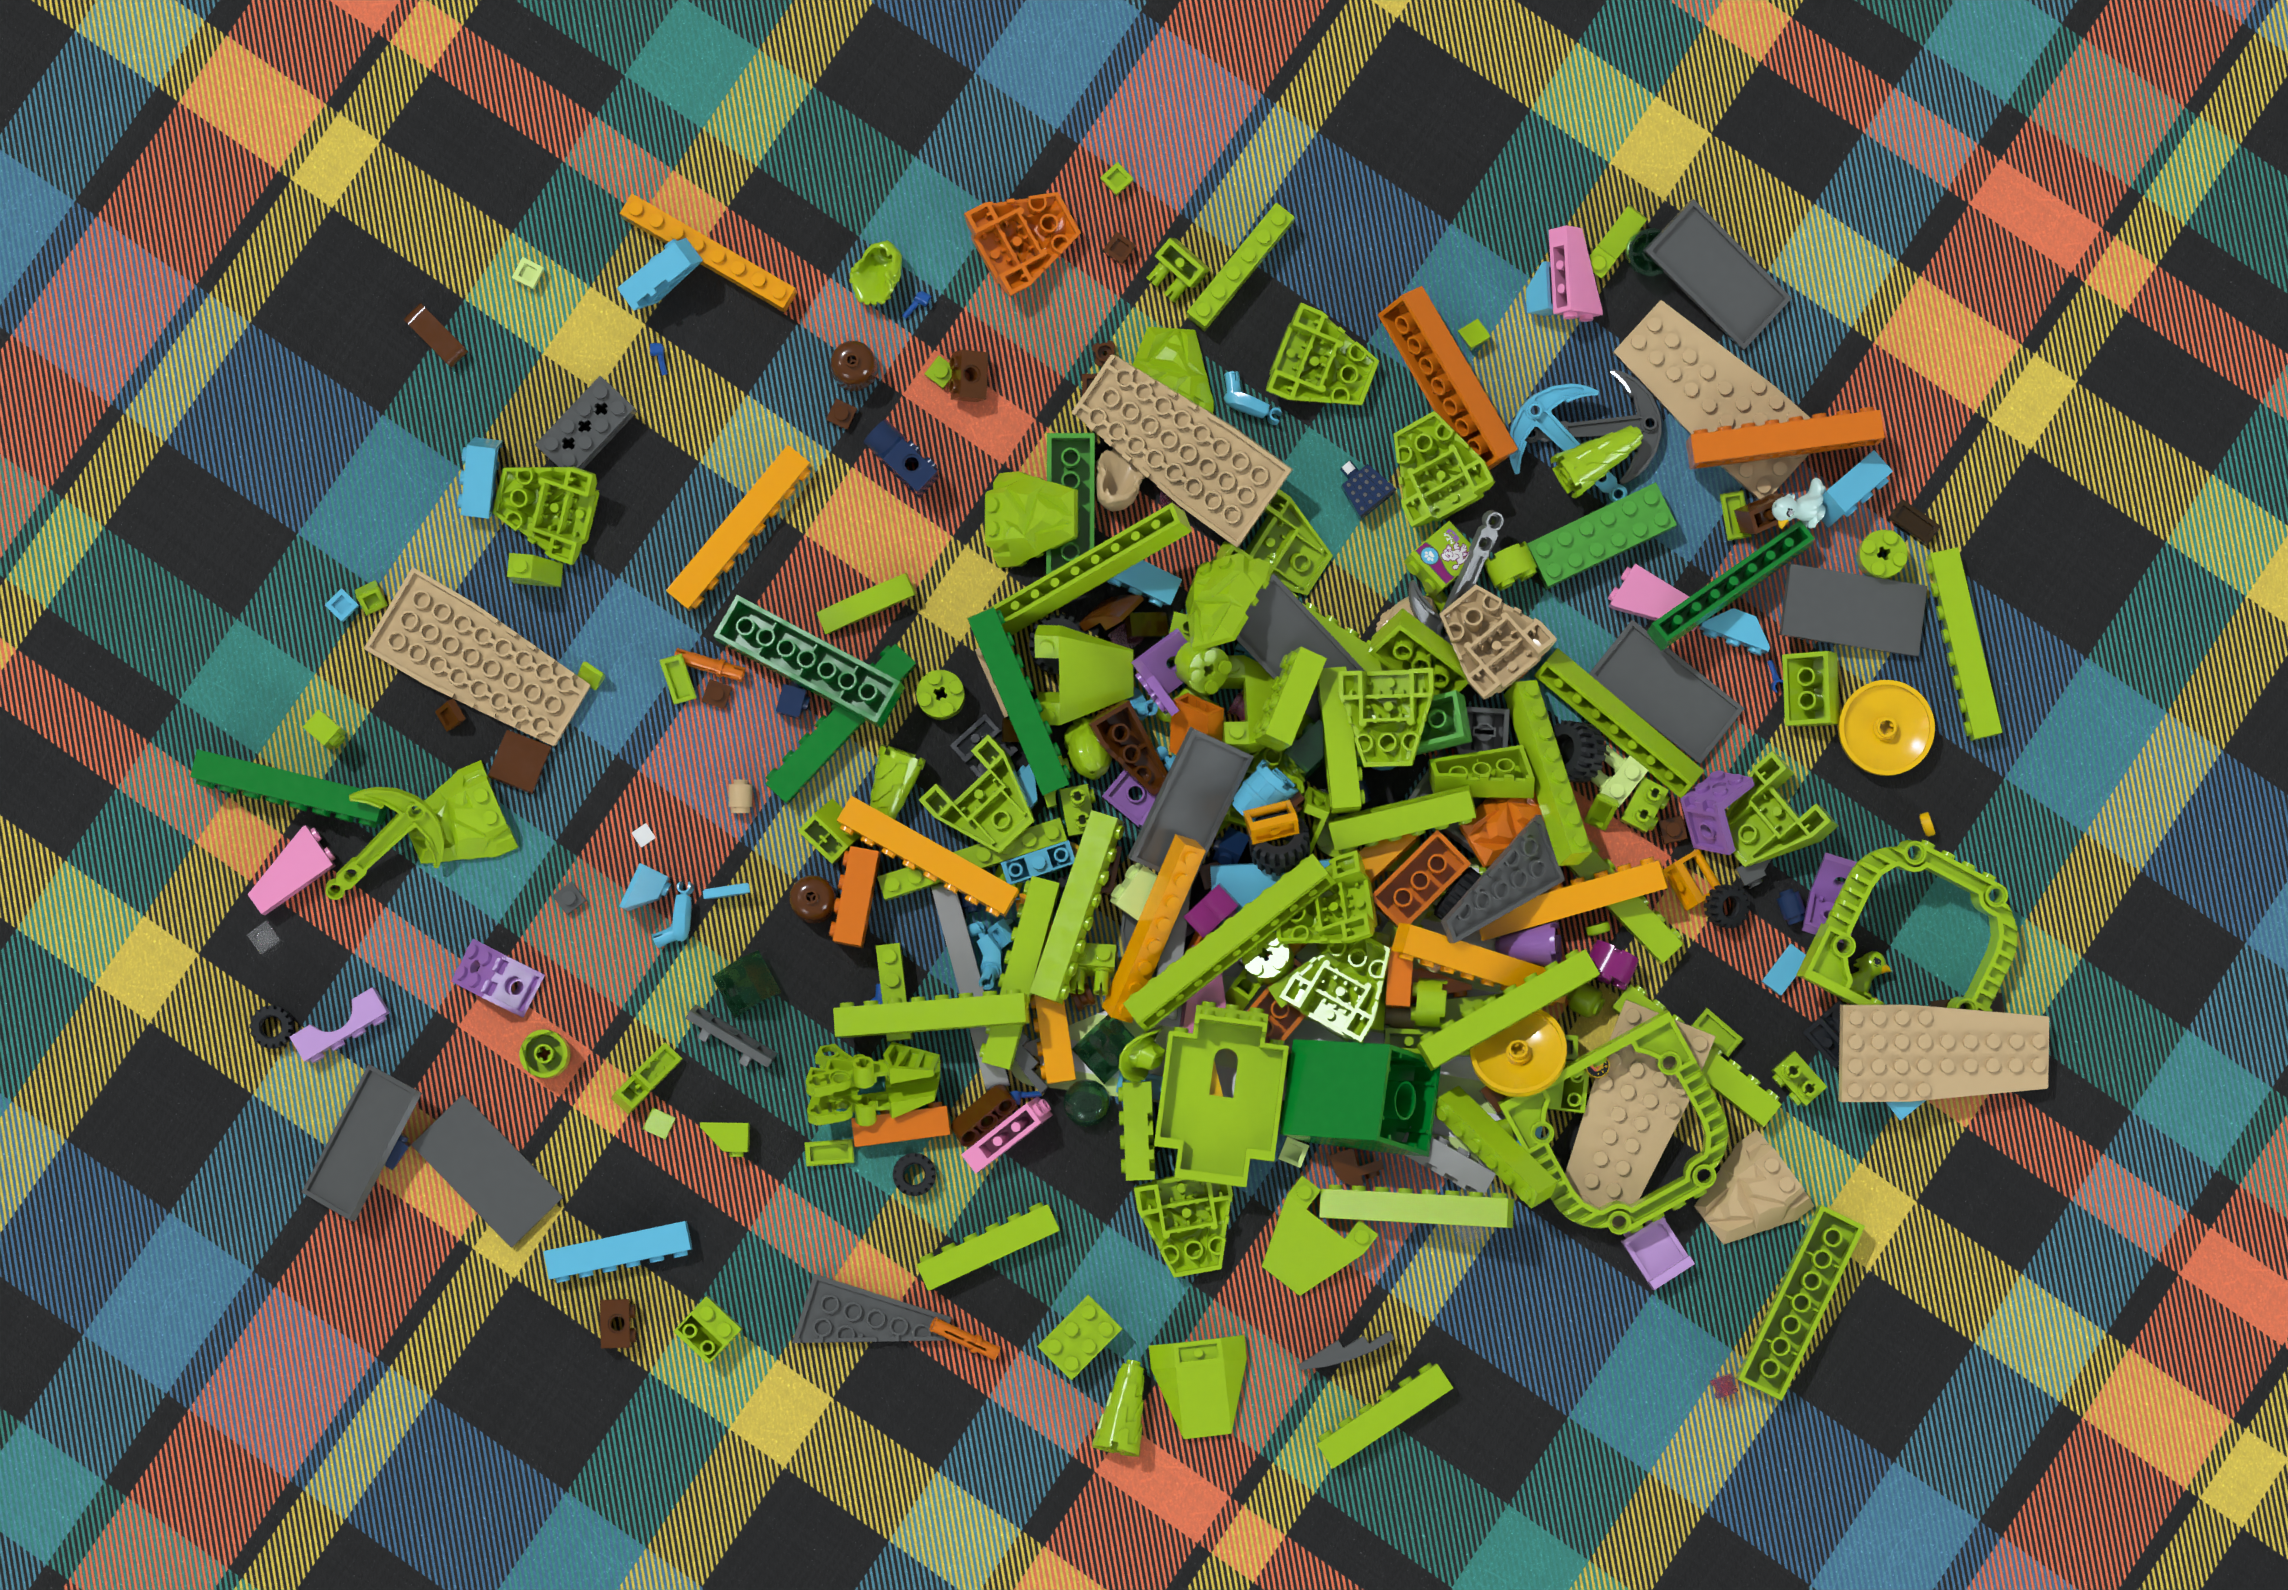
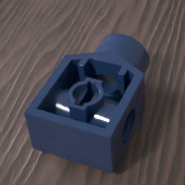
[863,419,939,498]

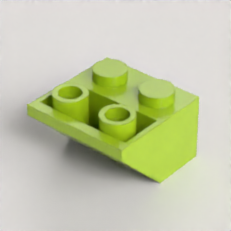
[798,798,861,866]
[1546,1062,1589,1113]
[673,1296,744,1365]

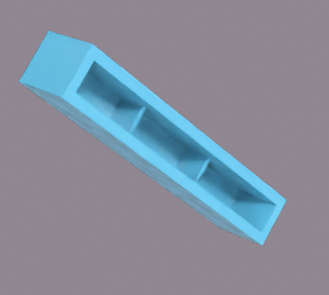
[543,1221,693,1283]

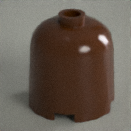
[831,341,878,391]
[789,875,838,924]

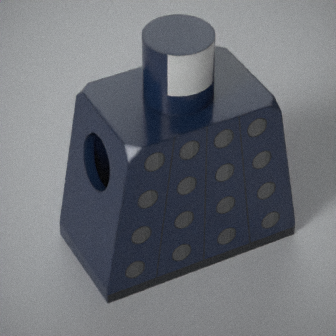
[1340,460,1397,521]

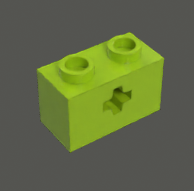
[303,709,347,750]

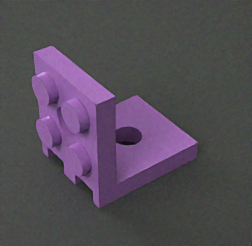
[1131,628,1187,716]
[1102,769,1158,829]
[1680,770,1754,855]
[1802,852,1857,943]
[451,939,545,1017]

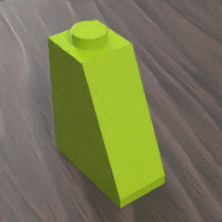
[507,553,563,587]

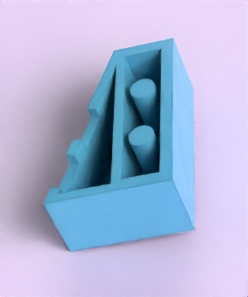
[617,238,703,311]
[457,437,503,519]
[1821,450,1893,528]
[1107,560,1182,607]

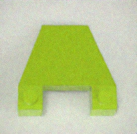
[1212,489,1333,595]
[1034,625,1134,725]
[1219,655,1316,754]
[919,735,1035,853]
[1726,751,1839,867]
[1262,1176,1378,1296]

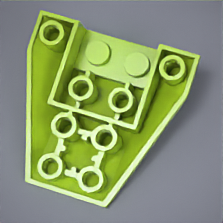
[1149,1335,1247,1439]

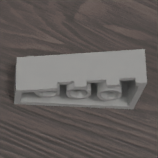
[1402,1126,1496,1197]

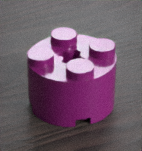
[1589,940,1639,991]

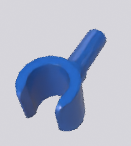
[902,291,931,319]
[650,343,668,376]
[1767,660,1784,693]
[1010,1091,1042,1105]

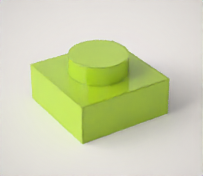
[1100,162,1134,196]
[924,355,952,389]

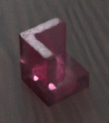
[1108,622,1144,649]

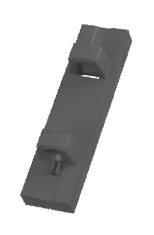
[685,1005,778,1068]

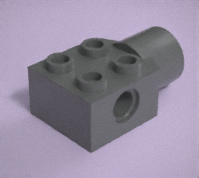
[1448,707,1510,755]

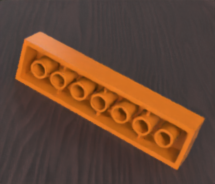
[1378,286,1518,470]
[1686,407,1885,470]

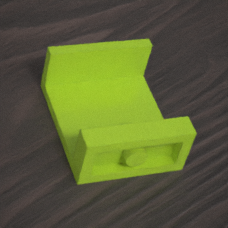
[1286,786,1330,855]

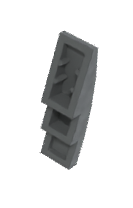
[1015,1031,1050,1094]
[1297,1331,1394,1370]

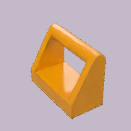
[1243,800,1299,845]
[1663,849,1721,911]

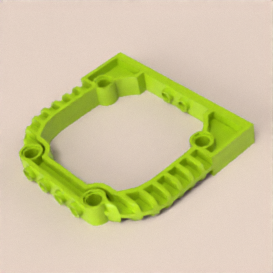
[1796,839,2018,1012]
[1498,1009,1728,1235]

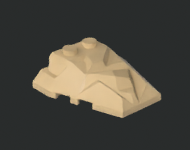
[1439,585,1557,700]
[1694,1129,1814,1245]

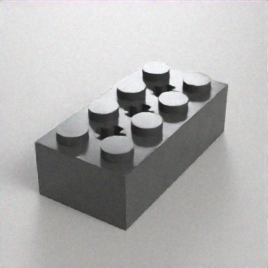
[535,376,637,470]

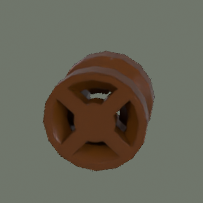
[1071,983,1096,1012]

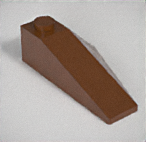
[1089,700,1168,796]

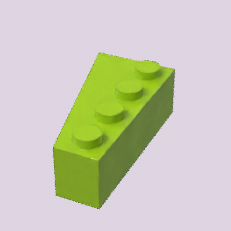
[1429,745,1535,798]
[1118,1080,1156,1181]

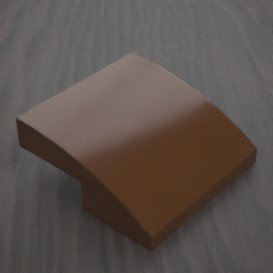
[1079,594,1144,631]
[488,730,551,794]

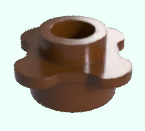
[1092,341,1117,366]

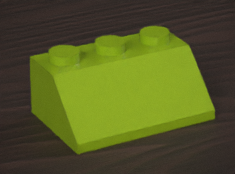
[1782,651,1840,726]

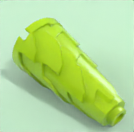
[1551,425,1643,498]
[870,745,926,820]
[1092,1360,1144,1457]

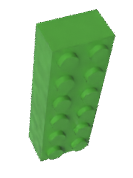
[1046,433,1095,575]
[1527,482,1677,590]
[1320,690,1472,768]

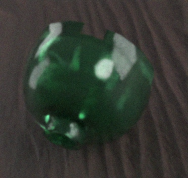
[1625,228,1664,276]
[1063,1079,1111,1127]

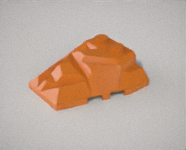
[964,192,1081,297]
[1459,791,1545,868]

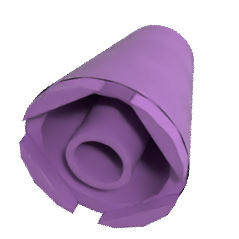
[1495,921,1562,967]

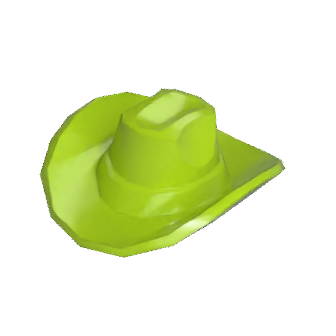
[1119,1026,1165,1082]

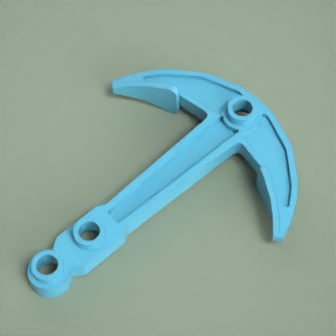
[1509,383,1628,502]

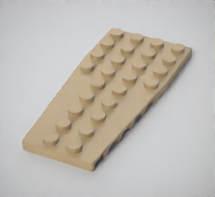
[1613,300,1810,499]
[1072,355,1293,547]
[363,567,591,747]
[1565,1000,1716,1227]
[1839,1004,2049,1102]

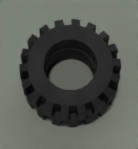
[1029,614,1087,676]
[1553,720,1606,783]
[1248,810,1310,876]
[1434,867,1482,920]

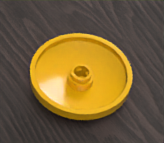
[1838,680,1935,776]
[1470,1009,1567,1097]

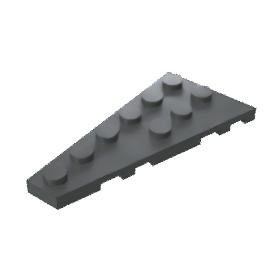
[1441,815,1565,943]
[792,1274,952,1343]

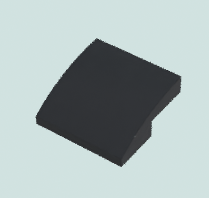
[950,714,1019,778]
[1803,999,1845,1068]

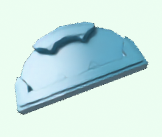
[703,883,750,899]

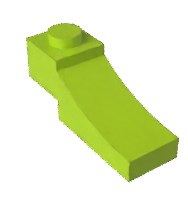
[1589,205,1648,279]
[611,1043,682,1115]

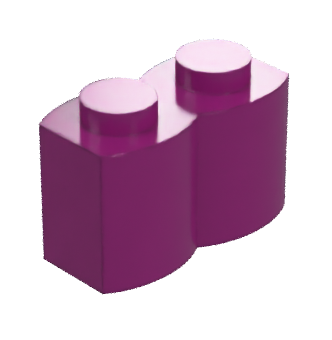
[1184,883,1239,938]

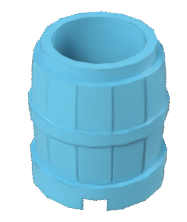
[1232,759,1299,822]

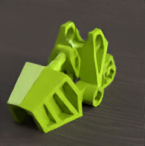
[805,1042,940,1126]

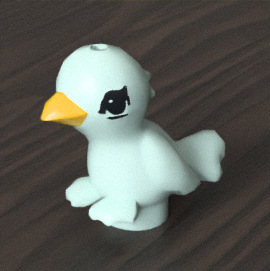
[1772,478,1826,529]

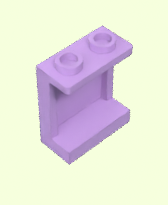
[1621,1217,1695,1290]

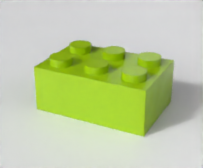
[1037,1294,1123,1381]

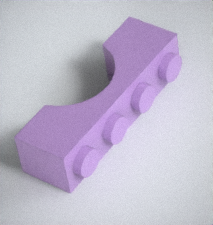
[290,987,390,1064]

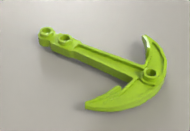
[325,787,444,900]

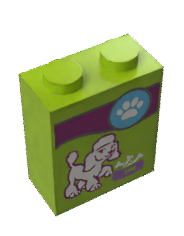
[1404,521,1471,597]

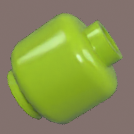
[1567,983,1605,1018]

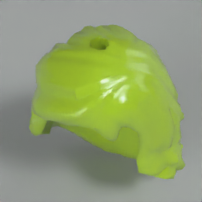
[849,240,902,307]
[1063,715,1113,780]

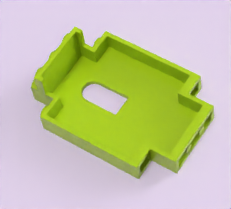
[1154,1001,1289,1188]

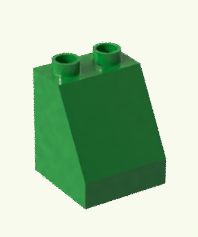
[1279,1039,1441,1157]

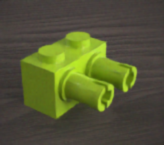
[1146,238,1211,302]
[1619,777,1670,834]
[1059,784,1096,838]
[1070,943,1116,996]
[1771,1051,1827,1107]

